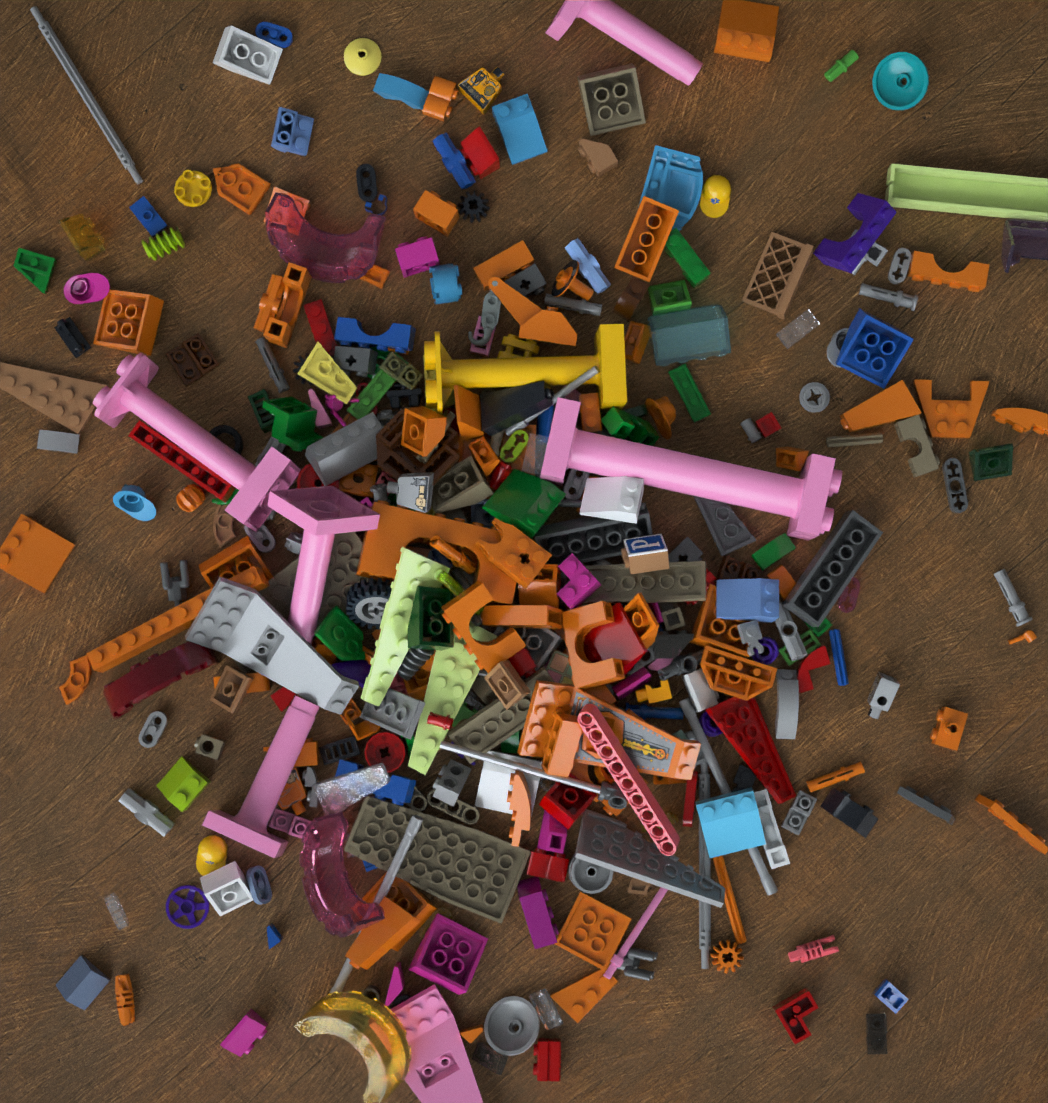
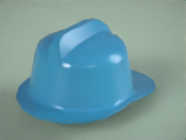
[113,484,156,521]

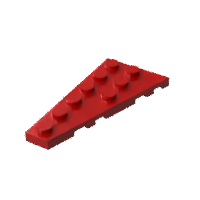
[705,697,796,804]

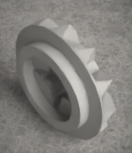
[799,382,830,413]

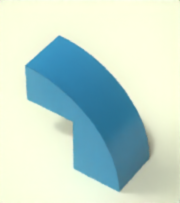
[373,73,429,110]

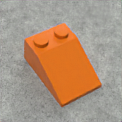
[453,385,484,440]
[624,592,659,649]

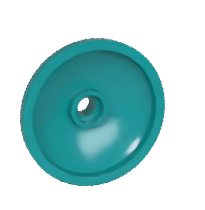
[872,52,929,110]

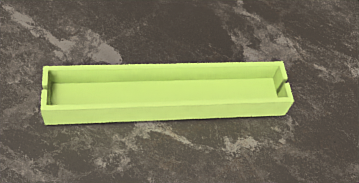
[885,164,1048,222]

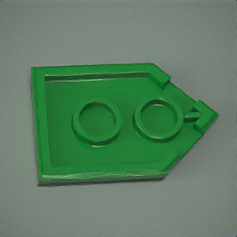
[314,606,366,661]

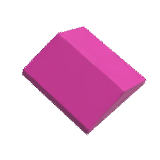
[612,667,652,701]
[385,961,405,1006]

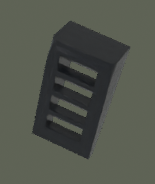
[319,736,361,765]

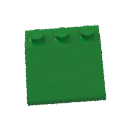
[482,469,566,539]

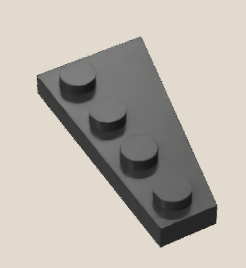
[693,496,756,556]

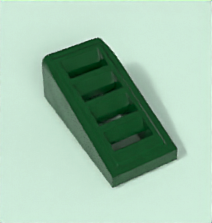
[248,389,275,433]

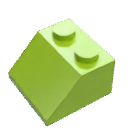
[156,756,211,812]

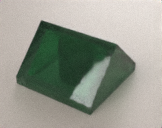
[968,443,1013,481]

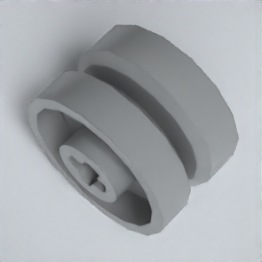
[568,854,613,894]

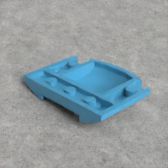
[639,145,703,231]

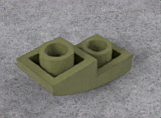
[379,352,423,390]

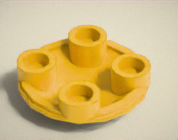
[174,170,212,207]

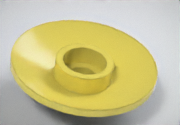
[344,38,382,76]

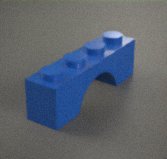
[335,317,416,353]
[334,759,417,806]

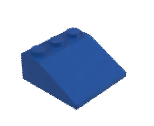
[836,309,914,389]

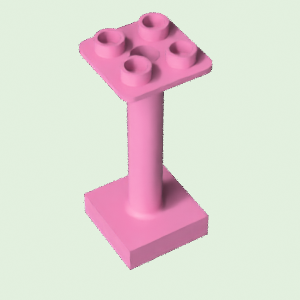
[93,353,301,533]

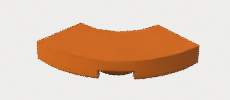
[59,655,91,705]

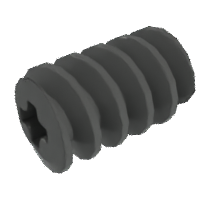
[397,648,434,680]

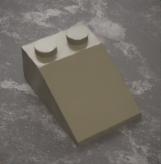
[431,456,494,513]

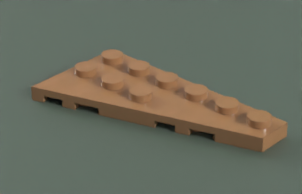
[0,362,109,435]

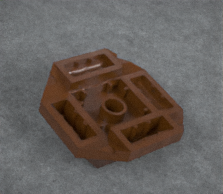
[376,408,460,486]

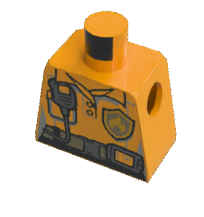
[458,67,504,115]

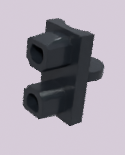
[387,383,422,409]

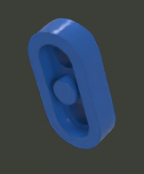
[255,22,293,48]

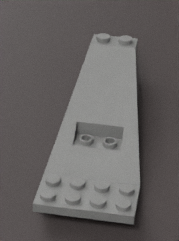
[185,577,359,715]

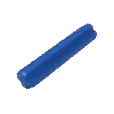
[829,629,849,686]

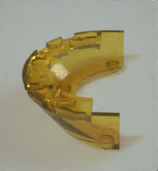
[293,990,412,1103]

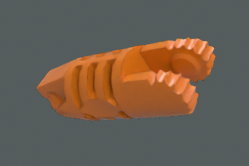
[115,974,135,1026]

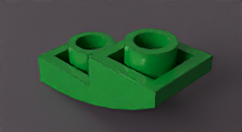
[752,533,796,571]

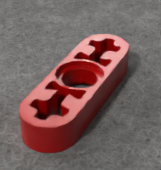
[682,771,698,827]

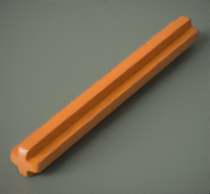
[713,855,747,944]

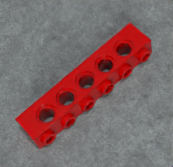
[128,420,236,503]

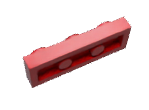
[303,299,337,357]

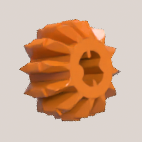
[710,939,744,974]

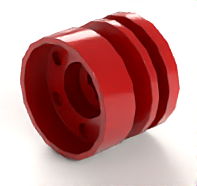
[365,732,405,773]

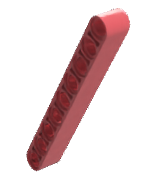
[577,703,680,856]

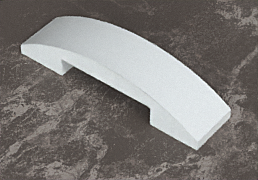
[754,789,790,869]

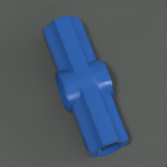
[433,133,476,190]

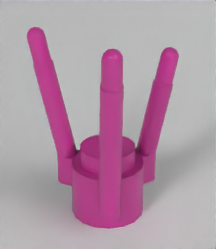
[325,395,360,427]

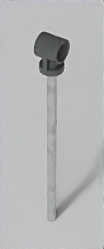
[439,741,628,809]

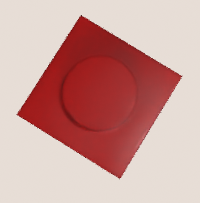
[755,412,781,439]

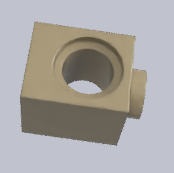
[471,675,498,705]
[194,734,226,760]

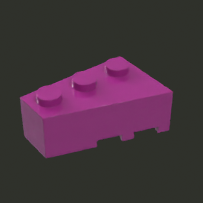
[517,876,559,949]

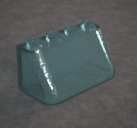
[647,305,731,366]

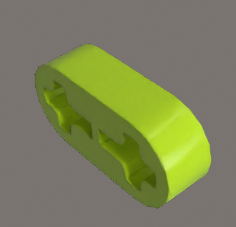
[500,430,529,463]

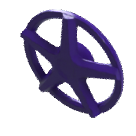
[166,885,210,929]

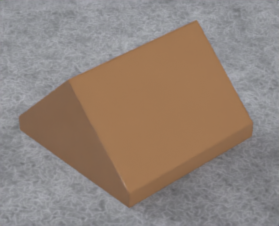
[484,660,531,710]
[210,665,254,714]

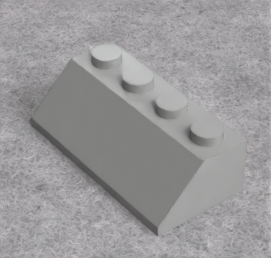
[305,412,383,486]

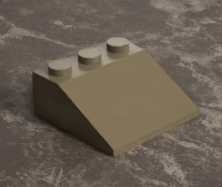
[577,63,646,136]

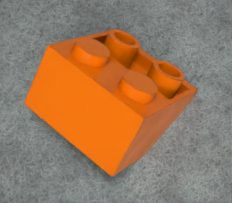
[518,564,562,609]

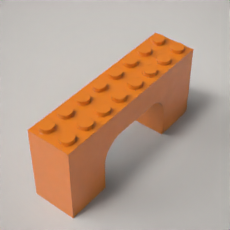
[356,500,522,606]

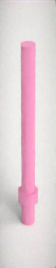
[603,887,668,980]

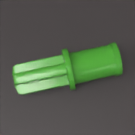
[824,50,859,82]

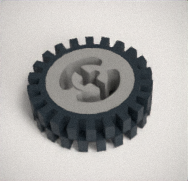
[346,578,392,629]

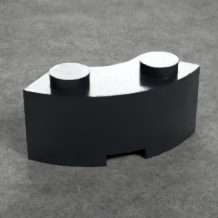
[820,788,878,838]

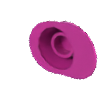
[64,273,110,304]

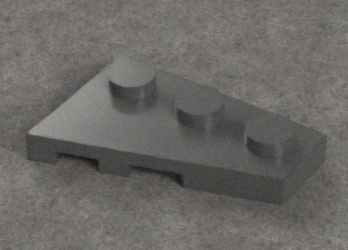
[897,786,955,825]

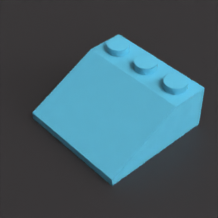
[695,788,766,858]

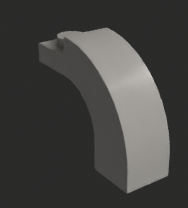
[775,669,799,739]

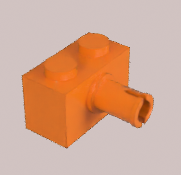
[930,707,968,751]

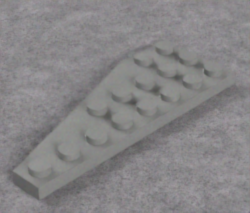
[575,809,726,908]

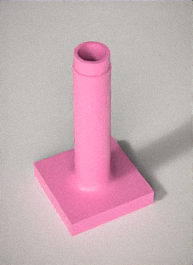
[546,0,703,86]
[267,486,380,646]
[202,696,319,858]

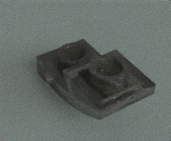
[866,1013,888,1055]

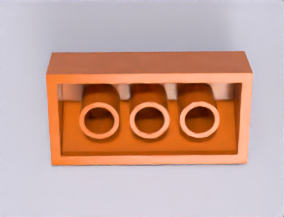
[614,196,679,282]

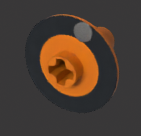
[551,260,594,301]

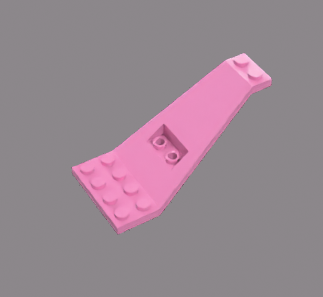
[367,984,483,1103]

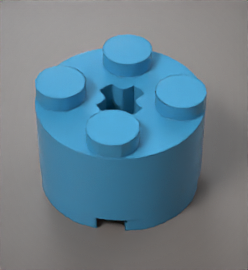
[429,263,462,305]

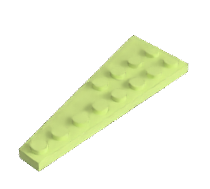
[361,546,450,706]
[408,622,498,775]

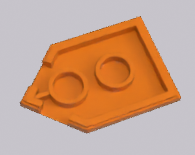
[213,163,271,215]

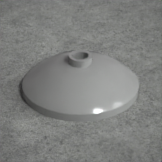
[484,996,540,1056]

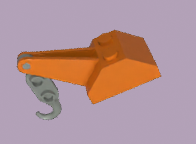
[468,277,578,346]

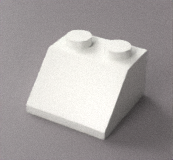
[681,668,720,712]
[200,861,253,916]

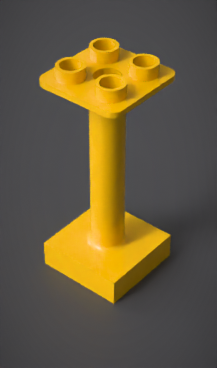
[424,324,627,415]

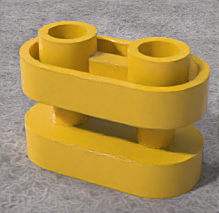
[497,334,540,358]

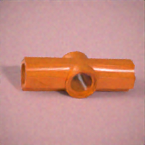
[253,274,285,333]

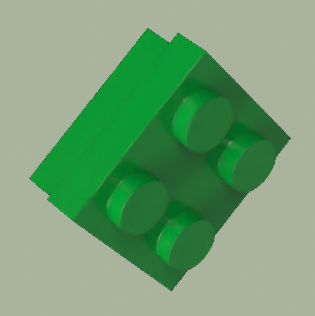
[262,396,324,452]

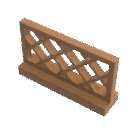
[742,232,814,320]

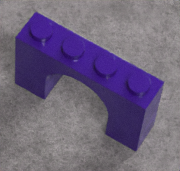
[813,193,897,273]

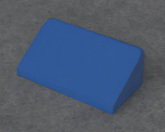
[536,405,554,445]

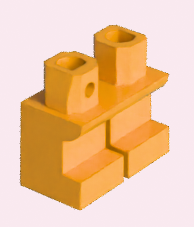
[635,679,672,704]

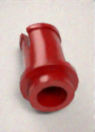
[427,712,453,730]

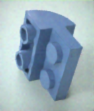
[271,107,314,156]

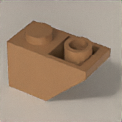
[578,138,618,177]

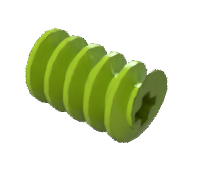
[141,226,185,261]

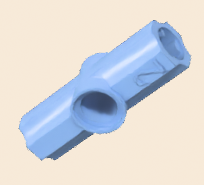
[565,238,611,295]

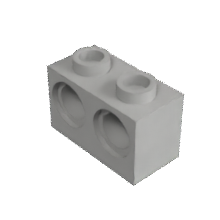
[432,759,471,807]

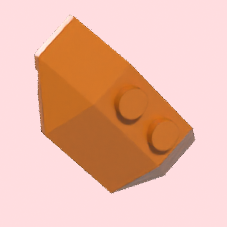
[700,646,777,701]

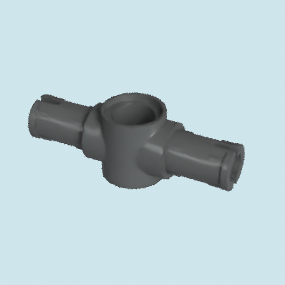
[658,648,704,681]

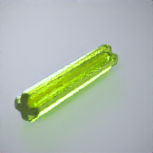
[437,571,484,615]

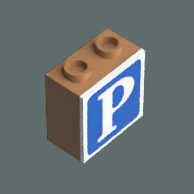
[621,534,669,574]

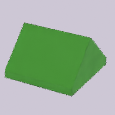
[648,280,692,316]

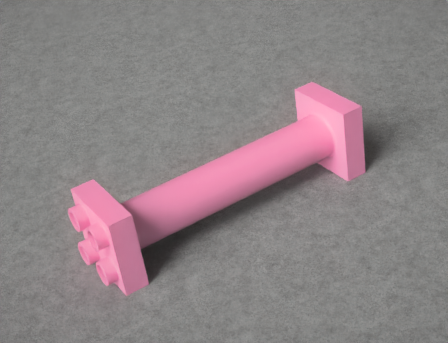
[540,397,842,541]

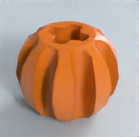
[176,484,205,512]

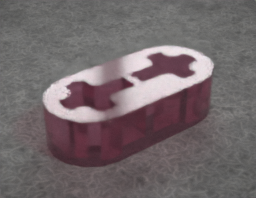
[837,577,860,613]

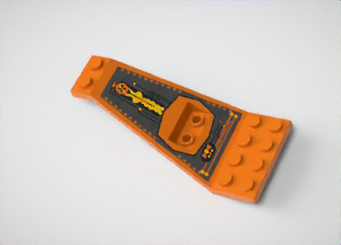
[517,680,701,780]

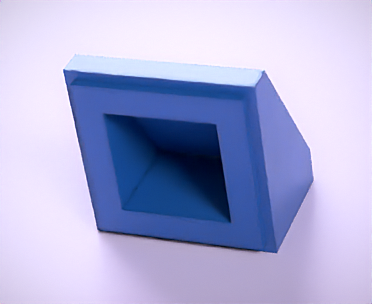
[267,923,283,949]

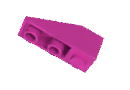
[537,810,567,854]

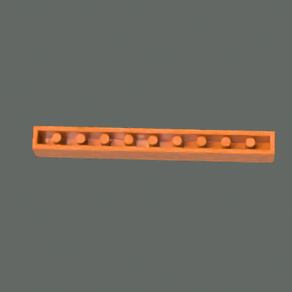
[86,566,270,673]

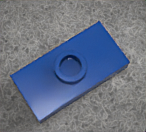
[129,196,168,238]

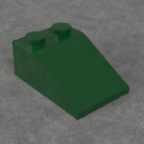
[408,586,454,651]

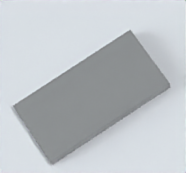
[360,688,425,740]

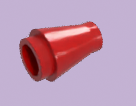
[489,460,512,489]

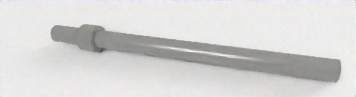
[505,366,600,436]

